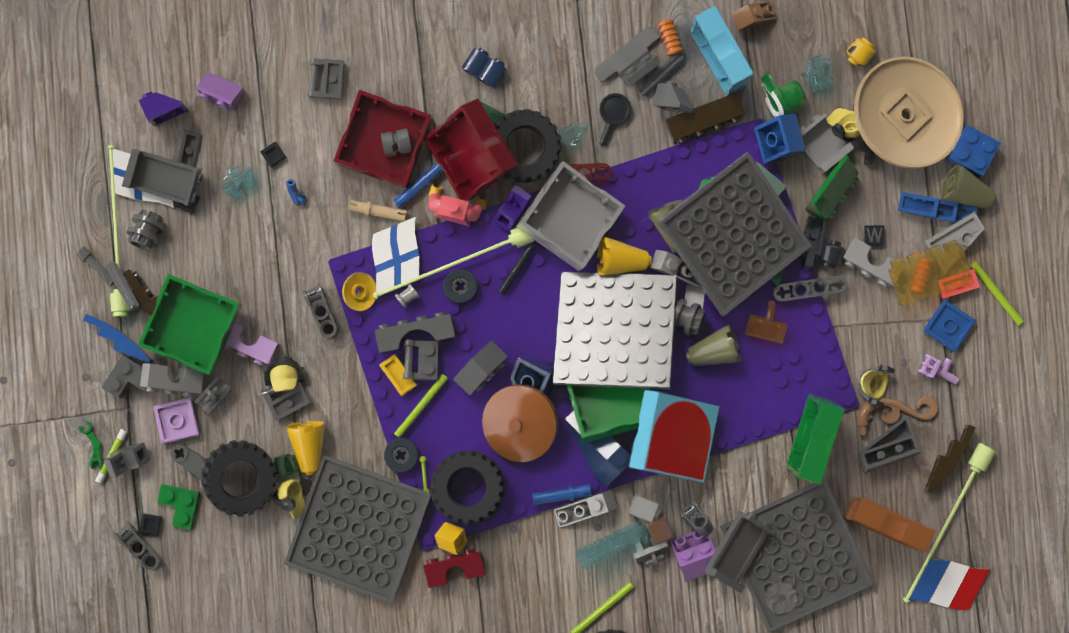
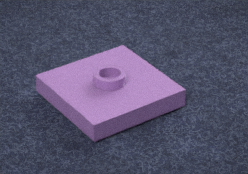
[153,397,200,444]

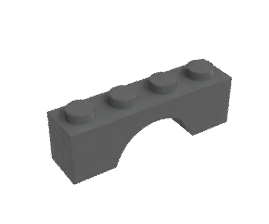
[375,312,456,354]

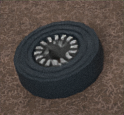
[443,269,478,304]
[384,438,419,473]

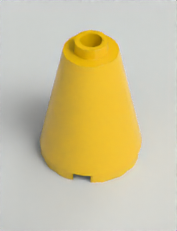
[597,237,651,276]
[287,421,325,475]

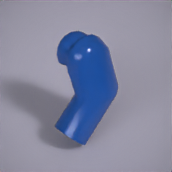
[286,179,306,206]

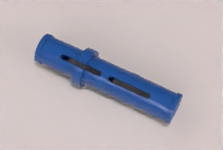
[393,163,444,209]
[532,484,592,505]

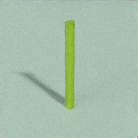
[970,261,1024,325]
[394,374,449,438]
[571,582,635,633]

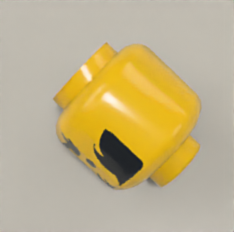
[847,37,875,66]

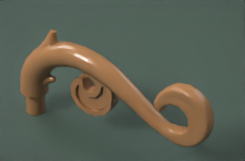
[857,396,938,436]

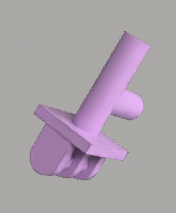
[918,354,959,385]

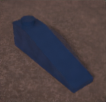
[511,357,554,397]
[565,411,631,487]

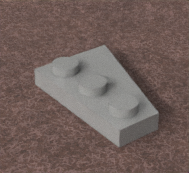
[924,212,985,274]

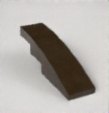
[924,424,976,492]

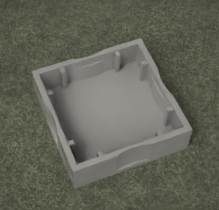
[516,161,625,271]

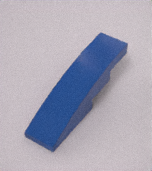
[898,192,978,224]
[83,314,153,364]

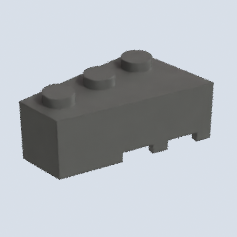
[858,415,921,474]

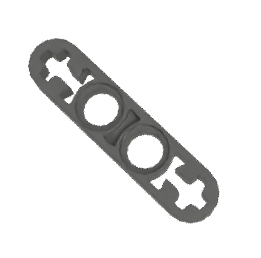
[773,276,848,302]

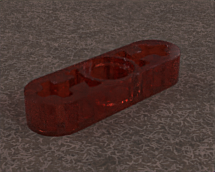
[568,163,612,183]

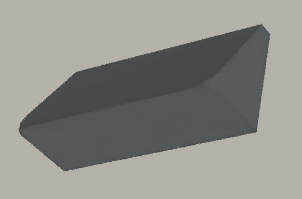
[172,130,201,167]

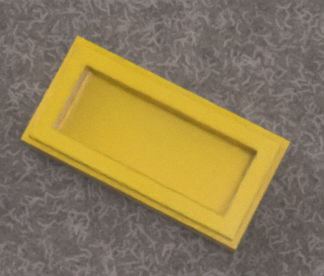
[379,354,417,396]

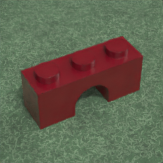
[423,549,485,588]

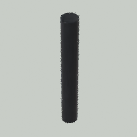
[498,243,536,294]

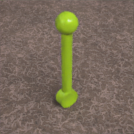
[419,456,430,493]

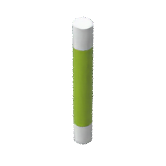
[95,429,128,484]

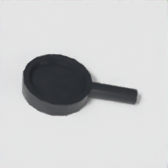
[599,93,632,146]

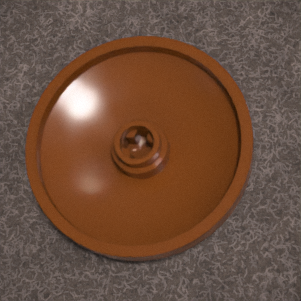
[482,384,558,462]

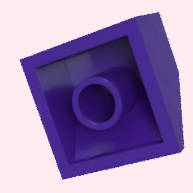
[138,92,189,127]

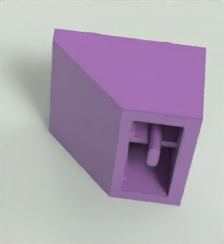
[196,72,245,111]
[670,531,716,582]

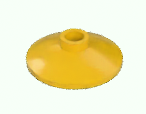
[342,272,376,311]

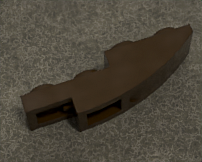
[123,269,158,316]

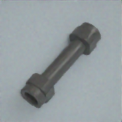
[77,247,114,286]

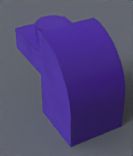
[493,185,531,231]

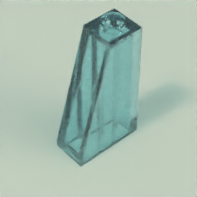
[575,521,647,569]

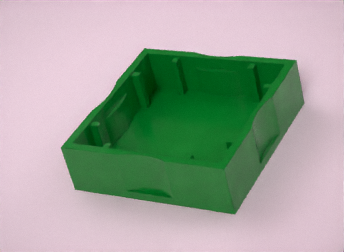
[138,274,242,376]
[567,385,649,444]
[786,393,844,484]

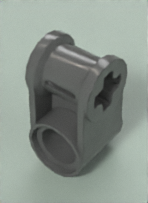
[678,499,713,536]

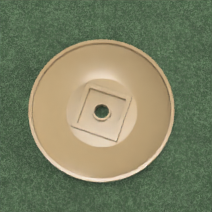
[854,57,964,169]

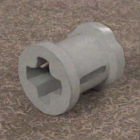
[395,284,420,309]

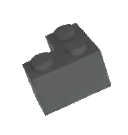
[453,340,508,395]
[101,355,149,398]

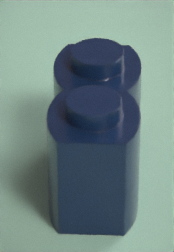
[462,48,506,89]

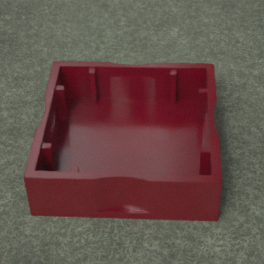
[333,90,432,189]
[424,98,518,201]

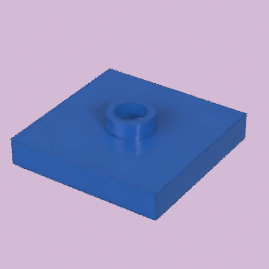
[922,299,976,352]

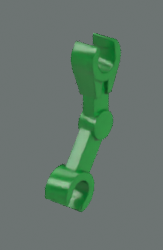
[79,421,103,469]

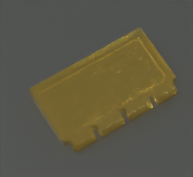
[888,240,973,306]

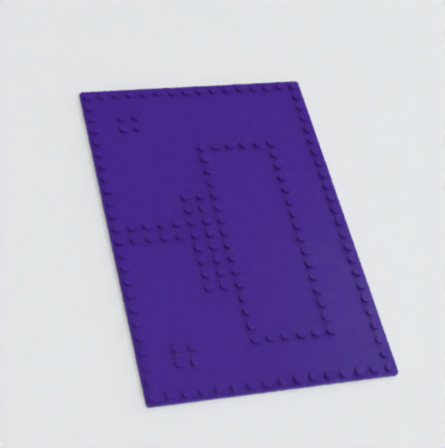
[328,118,859,550]

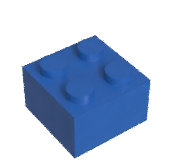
[754,114,806,164]
[946,125,1001,179]

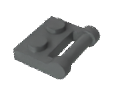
[307,58,344,99]
[403,340,438,381]
[261,379,311,421]

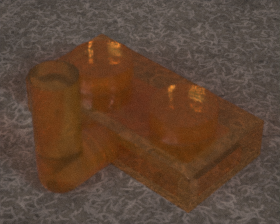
[745,301,787,344]

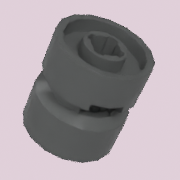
[381,128,412,158]

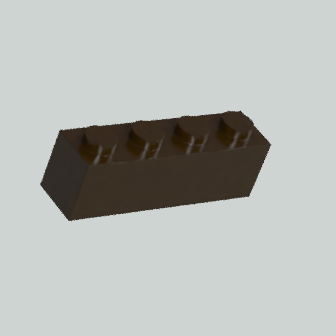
[665,92,745,144]

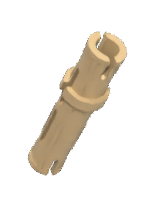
[348,199,407,222]

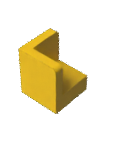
[435,522,468,555]

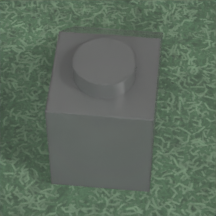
[652,81,693,113]

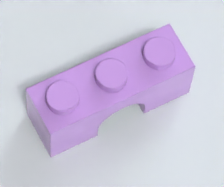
[224,324,280,366]

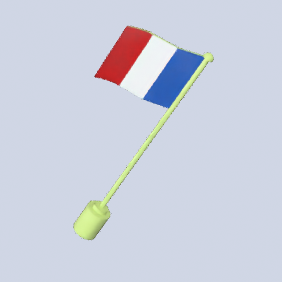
[903,443,996,610]

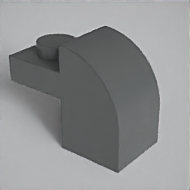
[104,442,150,478]

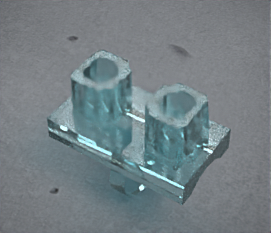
[801,55,833,93]
[221,166,257,200]

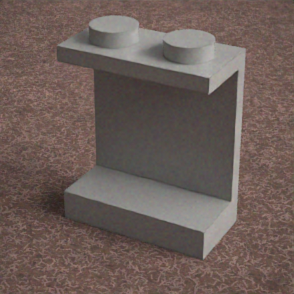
[800,113,854,174]

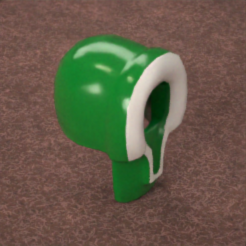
[761,73,806,117]

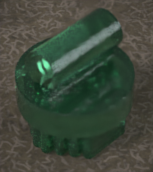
[273,454,300,476]

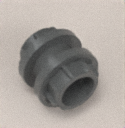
[126,210,165,251]
[674,298,706,336]

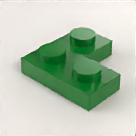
[157,484,200,530]

